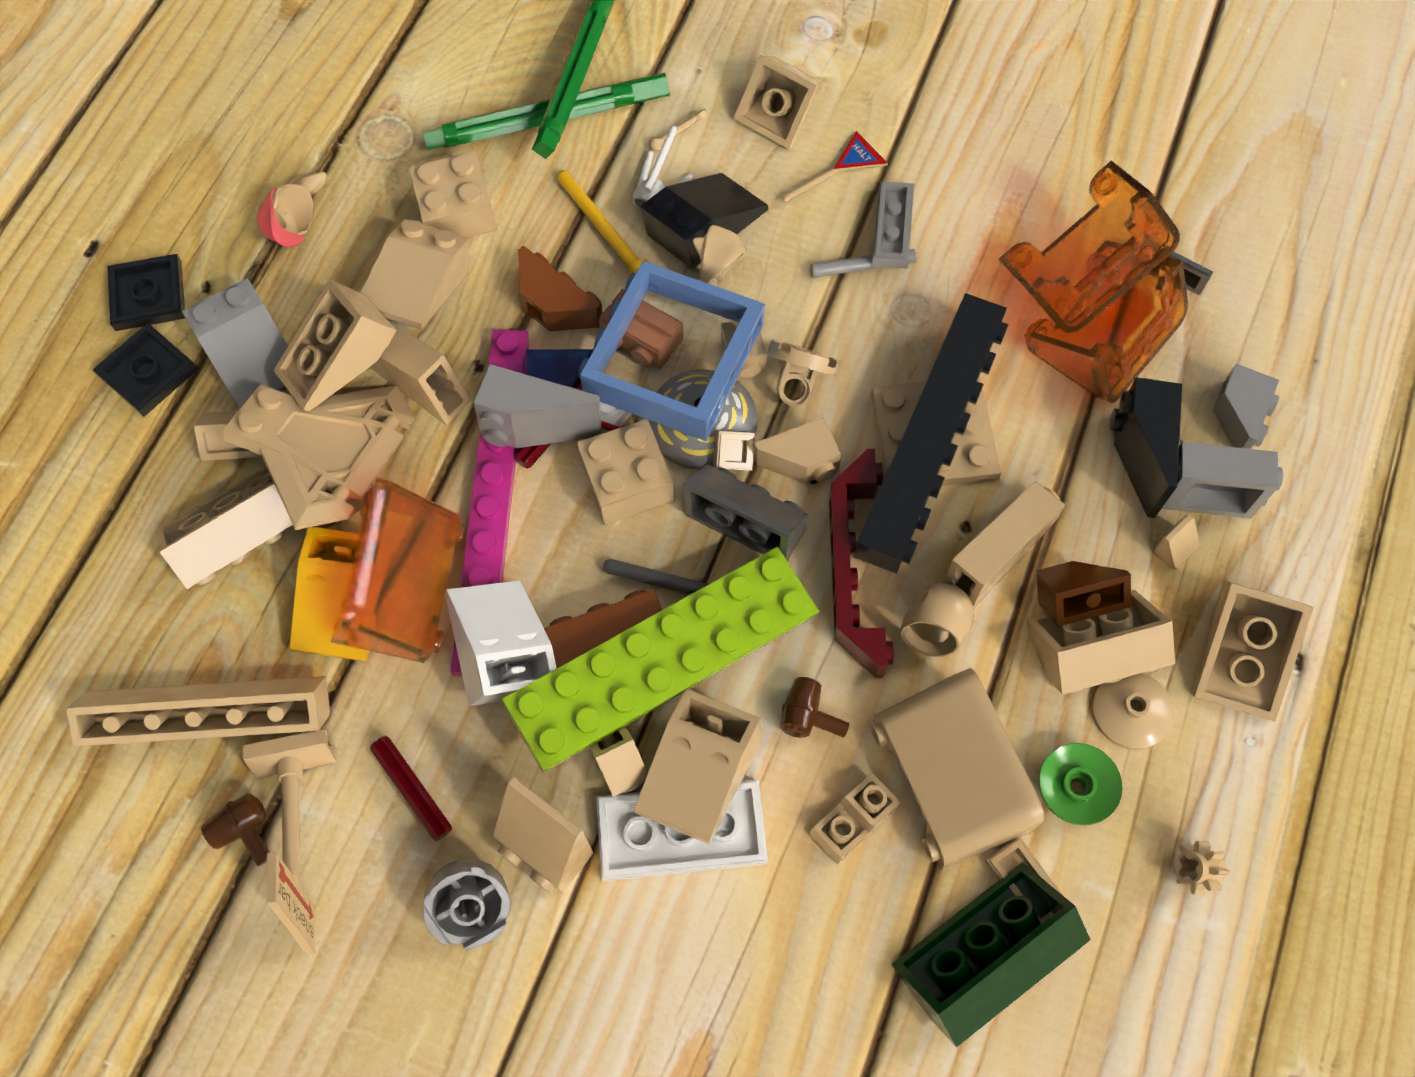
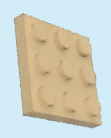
[871,377,1001,486]

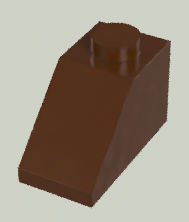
[1036,561,1131,627]

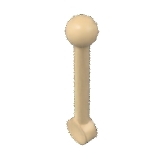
[649,109,708,151]

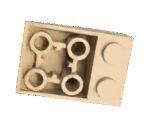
[634,689,761,844]

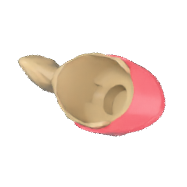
[257,172,326,247]

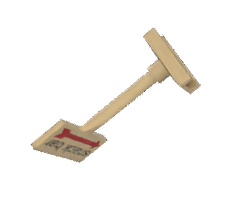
[243,729,337,955]

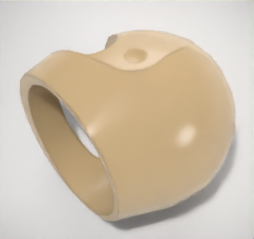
[900,583,975,657]

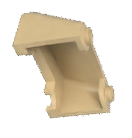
[871,668,1044,870]

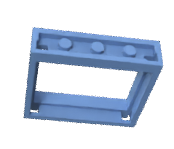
[578,261,765,441]

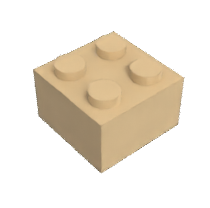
[409,151,498,237]
[576,419,675,525]

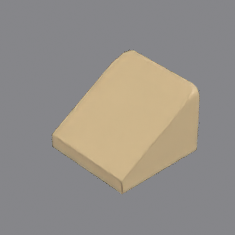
[1154,514,1199,570]

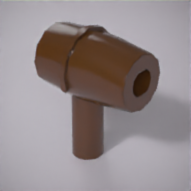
[780,677,849,738]
[201,793,270,867]

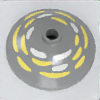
[649,370,757,470]

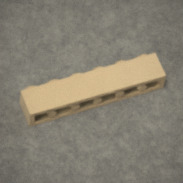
[66,676,331,747]

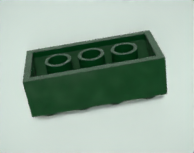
[892,862,1091,1048]

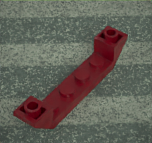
[829,449,894,678]

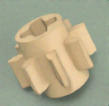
[1172,841,1230,895]

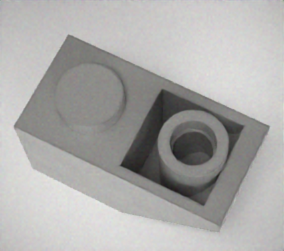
[1213,364,1279,449]

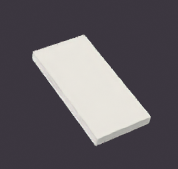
[596,780,768,881]

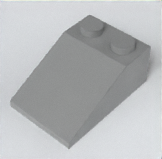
[182,278,288,409]
[474,364,602,448]

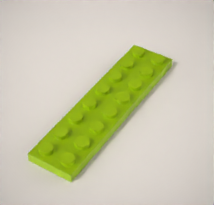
[502,546,820,773]

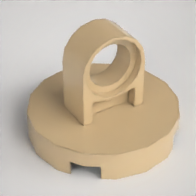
[767,339,840,406]

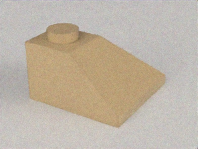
[733,55,819,149]

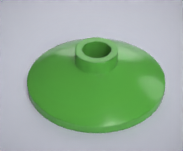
[1038,743,1123,826]

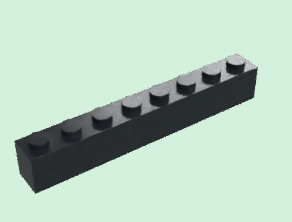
[854,293,1009,574]

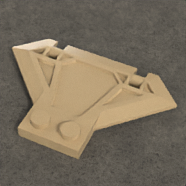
[223,384,415,530]

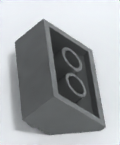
[684,464,808,562]

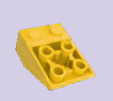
[289,527,394,662]

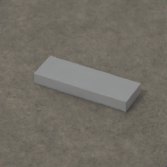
[872,181,914,269]

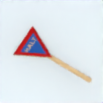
[782,131,888,202]

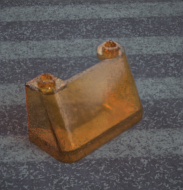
[999,160,1180,333]
[1024,241,1188,403]
[331,477,465,663]

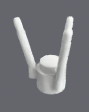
[631,125,694,211]

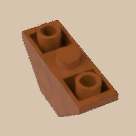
[518,246,603,331]

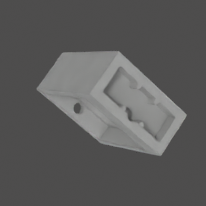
[1162,442,1283,518]

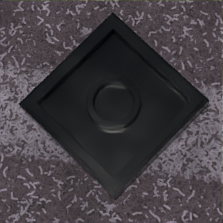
[107,254,185,331]
[93,323,198,417]

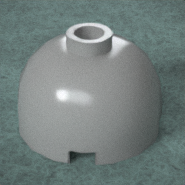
[423,859,511,949]

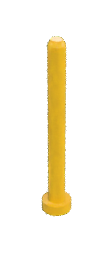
[557,170,649,276]

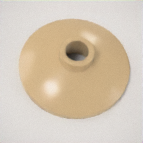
[1092,673,1173,749]

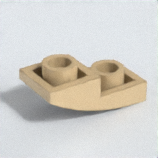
[809,773,901,864]

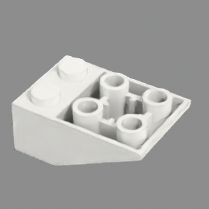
[445,580,557,707]

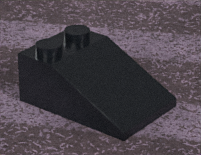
[640,173,769,270]
[1110,377,1182,518]

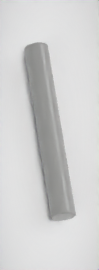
[811,249,916,278]

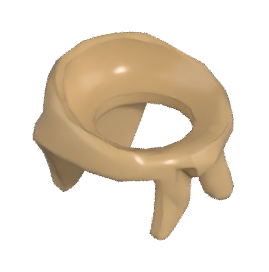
[692,225,746,283]

